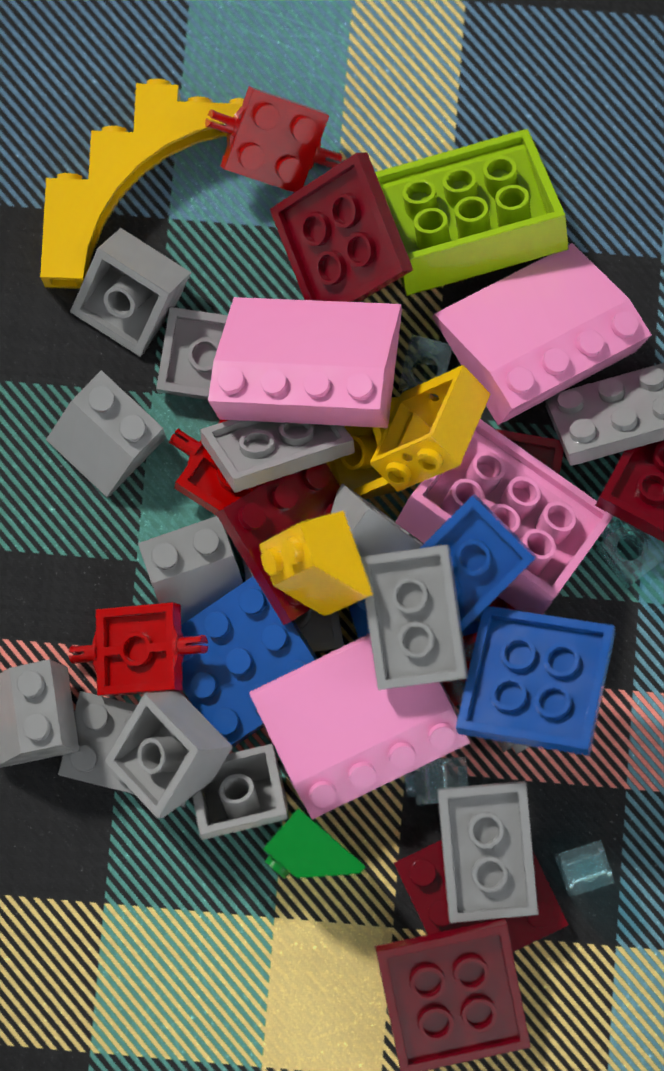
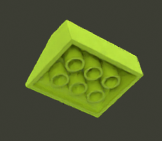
[375,129,569,296]

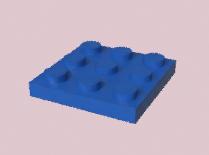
[181,576,318,747]
[456,606,615,756]

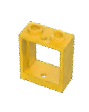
[370,365,490,492]

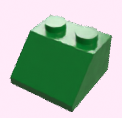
[263,808,366,879]

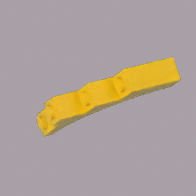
[40,79,244,289]

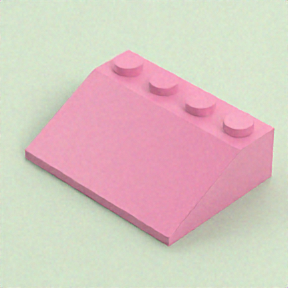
[432,243,652,425]
[208,297,402,428]
[395,419,614,615]
[250,634,470,820]

